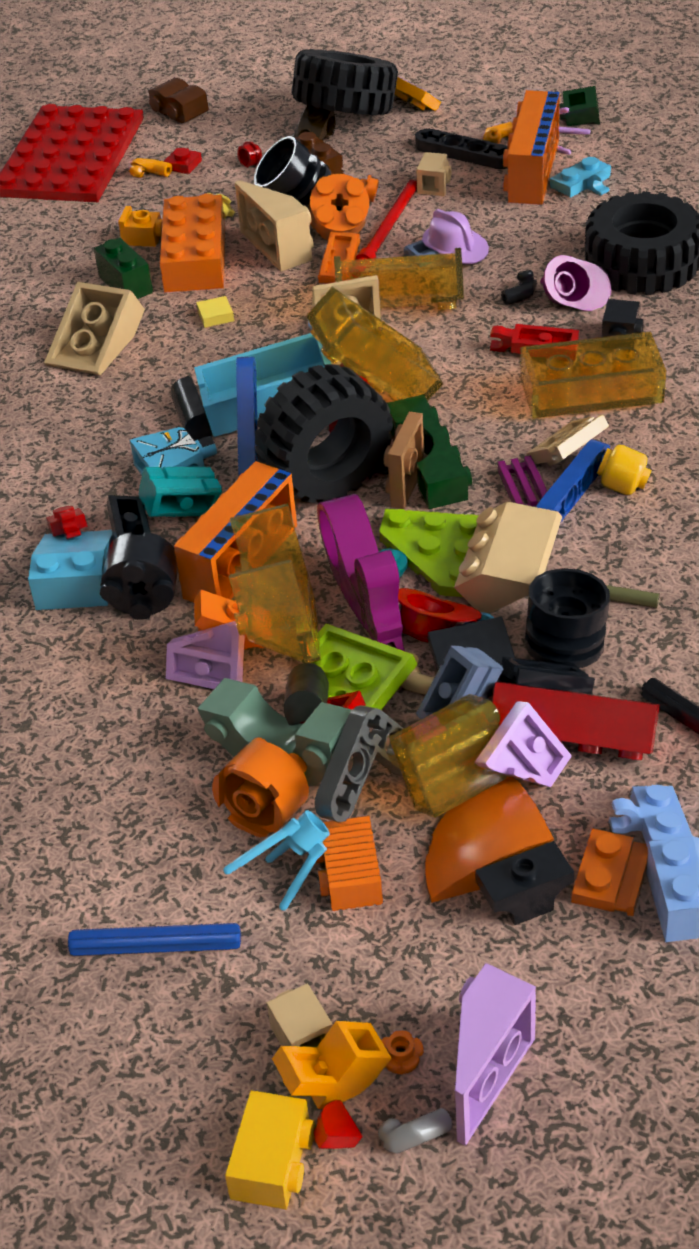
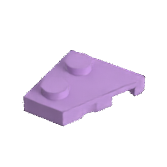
[166,620,245,689]
[475,701,572,787]

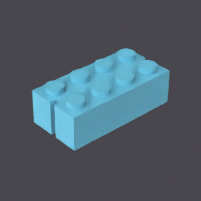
[194,330,331,437]

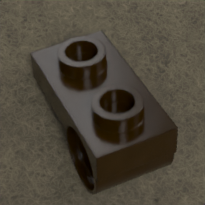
[292,105,336,141]

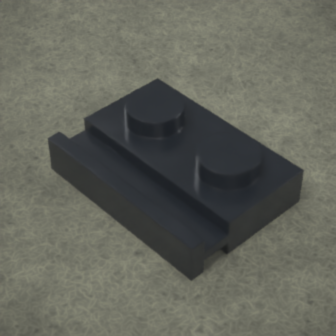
[501,656,595,694]

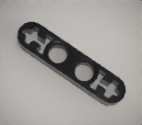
[415,128,508,169]

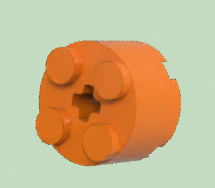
[309,174,369,241]
[212,737,309,838]

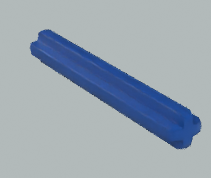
[68,923,241,956]

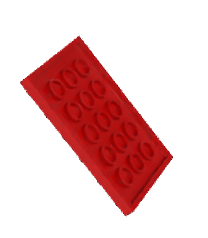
[0,104,144,202]

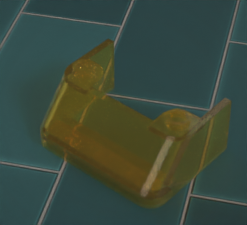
[334,248,464,310]
[229,503,321,664]

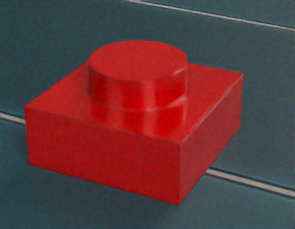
[164,148,202,174]

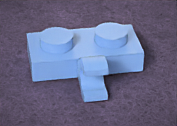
[609,785,692,848]

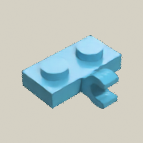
[550,157,611,197]

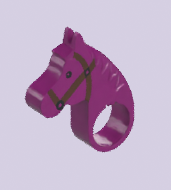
[317,494,405,651]

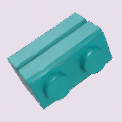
[138,467,222,517]

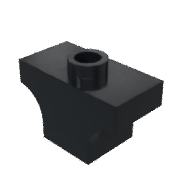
[475,841,574,925]

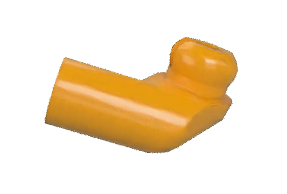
[483,121,513,144]

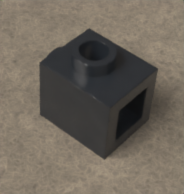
[601,299,644,349]

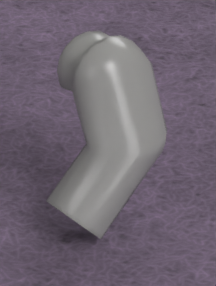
[378,1108,452,1154]

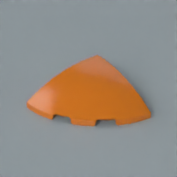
[425,775,554,903]

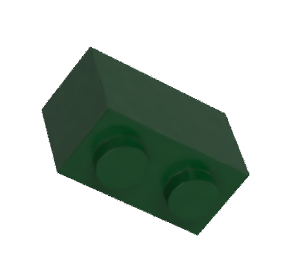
[94,238,153,299]

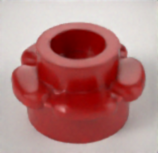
[237,141,262,168]

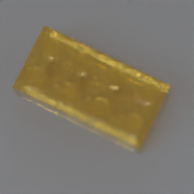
[306,287,444,401]
[520,332,666,419]

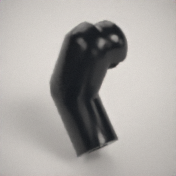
[501,270,537,305]

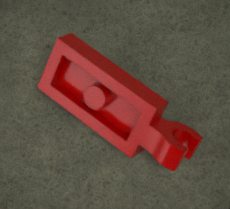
[490,324,579,359]

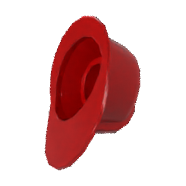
[398,588,482,643]

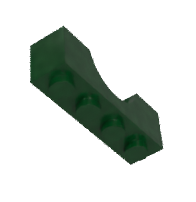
[387,394,472,509]

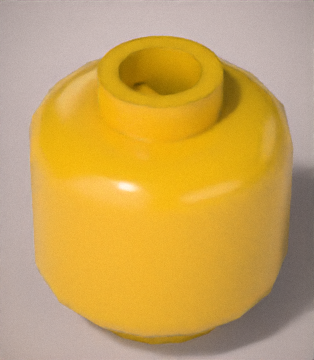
[597,444,652,495]

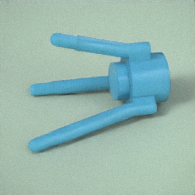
[223,810,330,910]

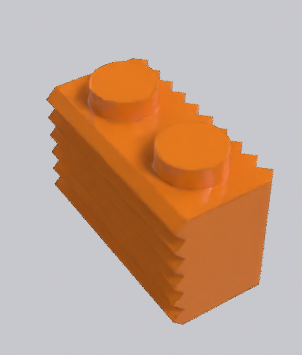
[316,815,383,911]

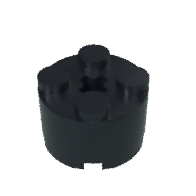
[100,532,178,620]

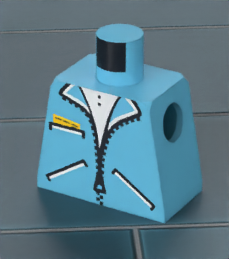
[130,427,217,475]

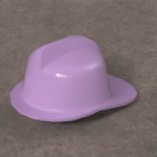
[422,209,489,264]

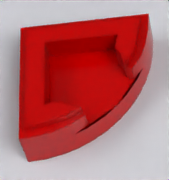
[314,1100,363,1149]

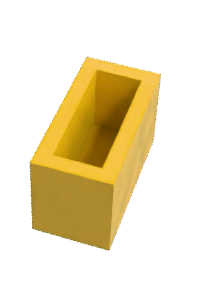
[225,1090,316,1210]

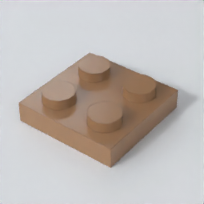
[384,411,425,509]

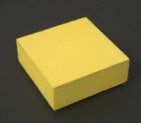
[196,296,234,328]

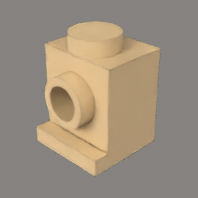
[416,152,452,196]

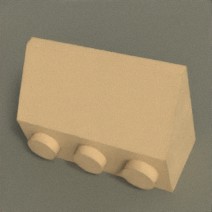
[454,501,562,614]

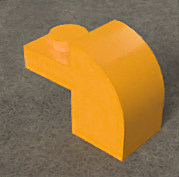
[272,1021,392,1109]

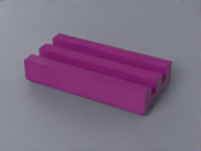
[498,455,547,507]

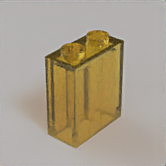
[389,694,510,818]

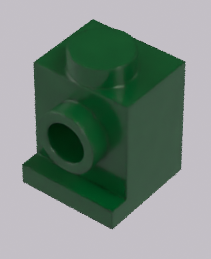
[560,86,600,126]

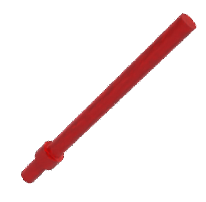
[350,179,417,279]

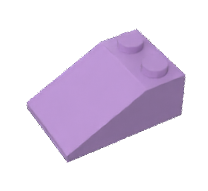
[455,963,536,1146]

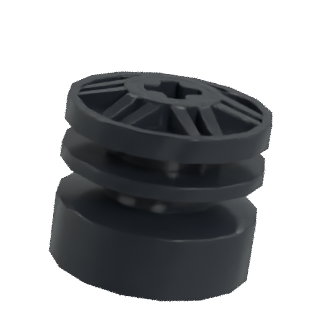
[254,136,331,210]
[525,568,610,668]

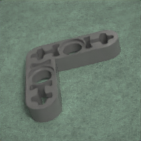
[315,705,428,823]

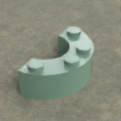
[197,678,352,787]

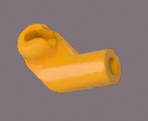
[129,158,172,178]

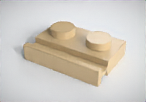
[527,414,609,466]

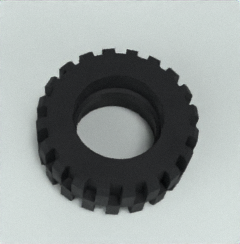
[291,49,398,115]
[585,191,699,295]
[255,364,393,503]

